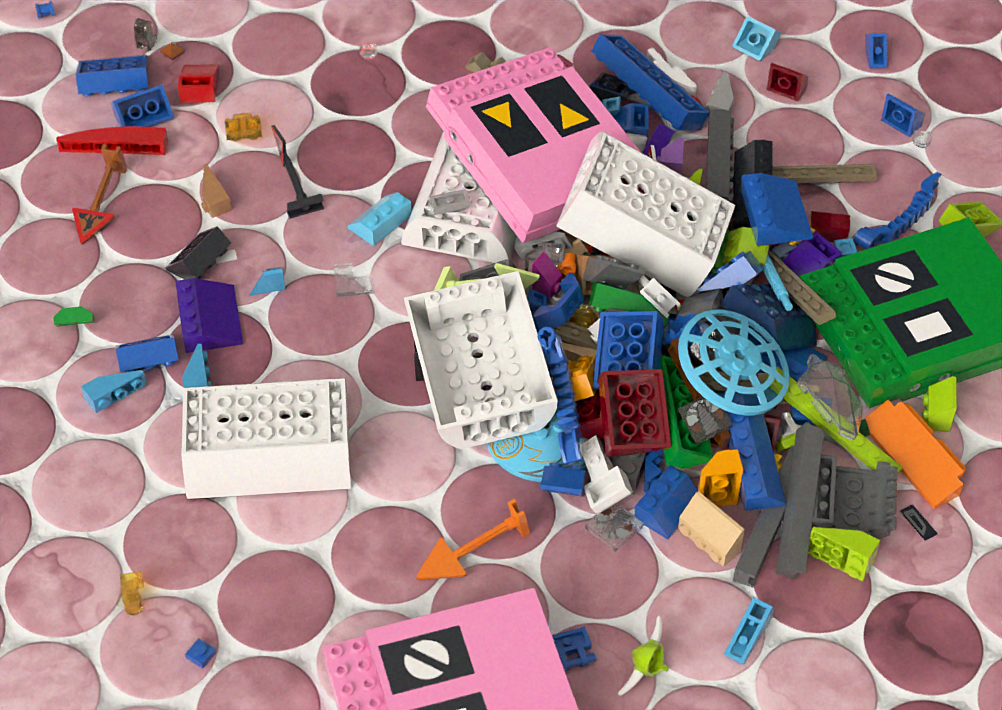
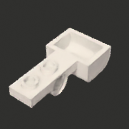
[580,435,633,514]

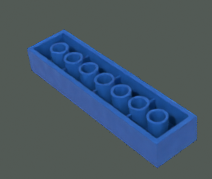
[591,34,710,131]

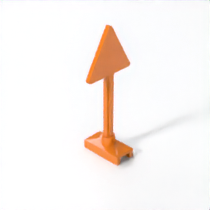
[416,498,530,580]

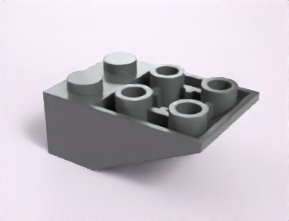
[583,255,645,290]

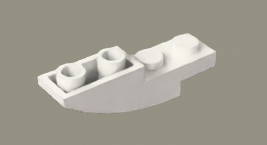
[647,48,697,97]

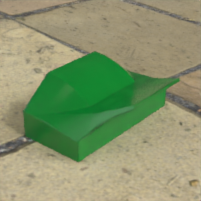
[53,306,95,327]

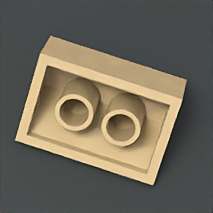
[678,491,745,567]

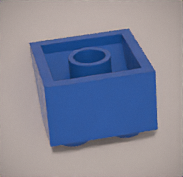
[881,93,925,137]
[540,463,586,496]

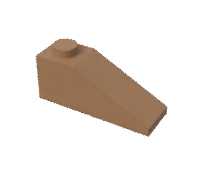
[201,164,232,218]

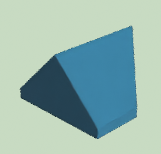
[248,267,285,296]

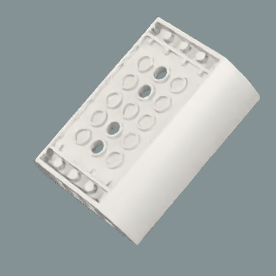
[402,131,516,263]
[556,131,735,297]
[404,271,557,449]
[182,378,351,499]

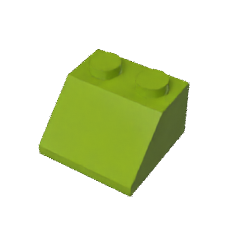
[722,227,769,266]
[922,376,957,432]

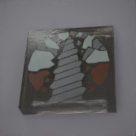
[678,391,733,445]

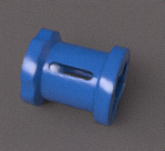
[35,1,55,18]

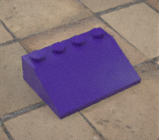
[175,278,243,353]

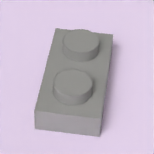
[429,189,471,215]

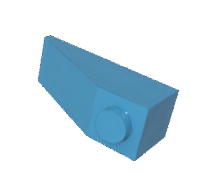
[724,597,776,665]

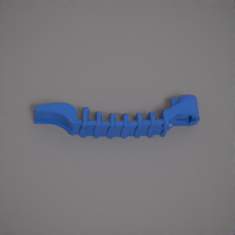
[853,172,941,249]
[537,327,583,465]

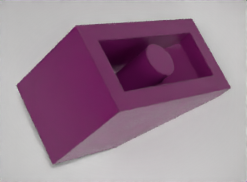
[532,252,562,299]

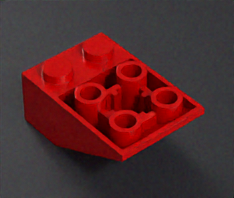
[178,64,219,103]

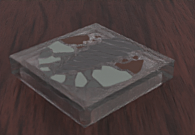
[585,503,644,552]

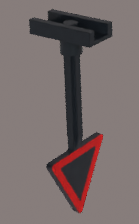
[271,125,324,219]

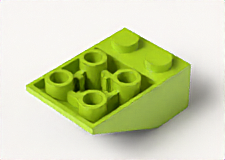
[808,527,880,581]

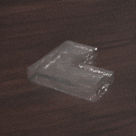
[334,263,374,297]

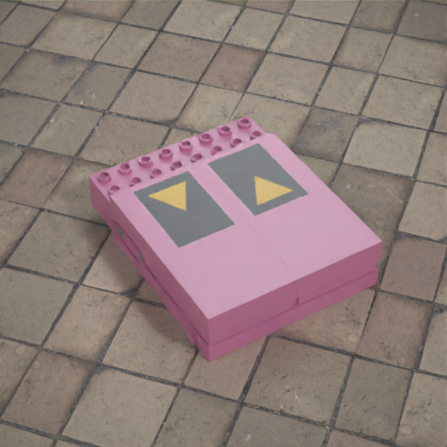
[426,47,643,244]

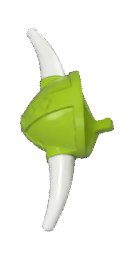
[618,616,669,696]

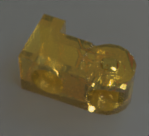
[120,571,144,615]

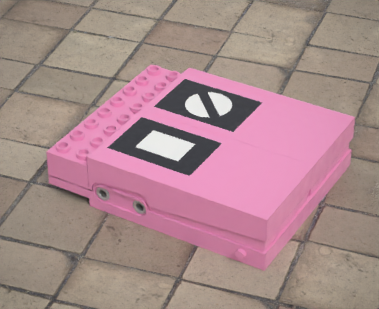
[323,588,578,710]

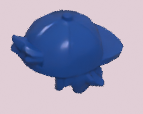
[662,312,709,348]

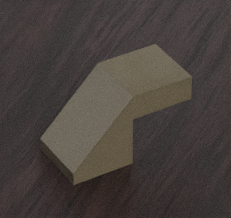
[465,52,506,73]

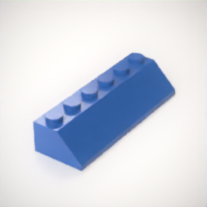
[720,392,786,511]

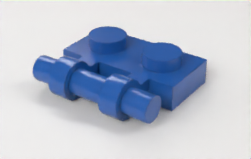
[552,627,596,671]

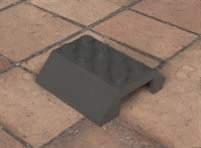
[812,454,898,539]

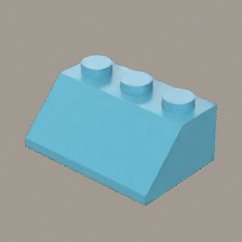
[347,192,412,246]

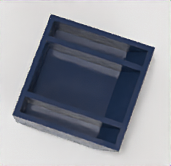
[721,284,817,350]

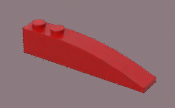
[56,126,168,155]

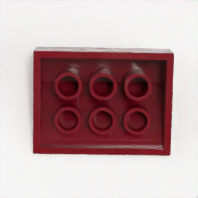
[598,369,671,457]

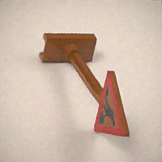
[72,144,127,245]

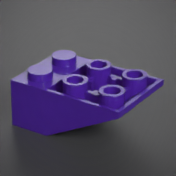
[782,231,842,278]

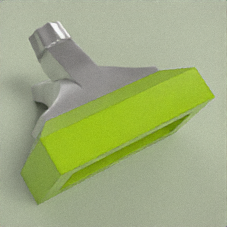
[775,412,801,453]

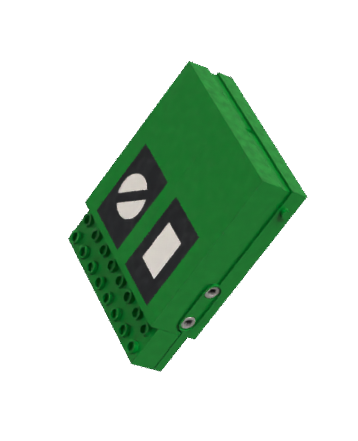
[800,217,1002,408]

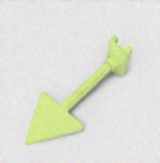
[434,263,540,291]

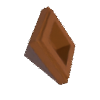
[161,42,185,60]

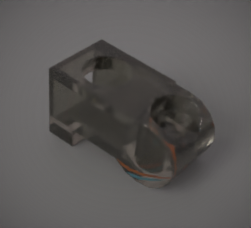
[134,18,157,51]

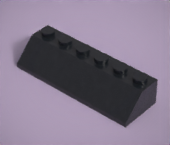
[733,140,773,228]

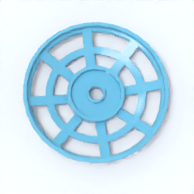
[678,310,789,415]

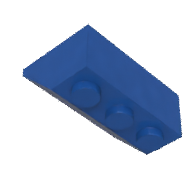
[110,84,175,127]
[115,334,178,373]
[634,465,698,539]

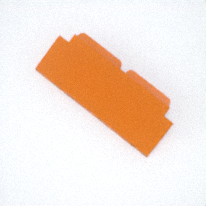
[864,400,966,509]

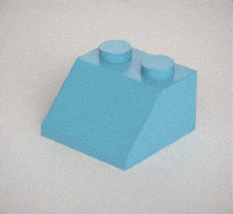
[732,16,782,61]

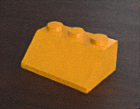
[698,449,743,507]

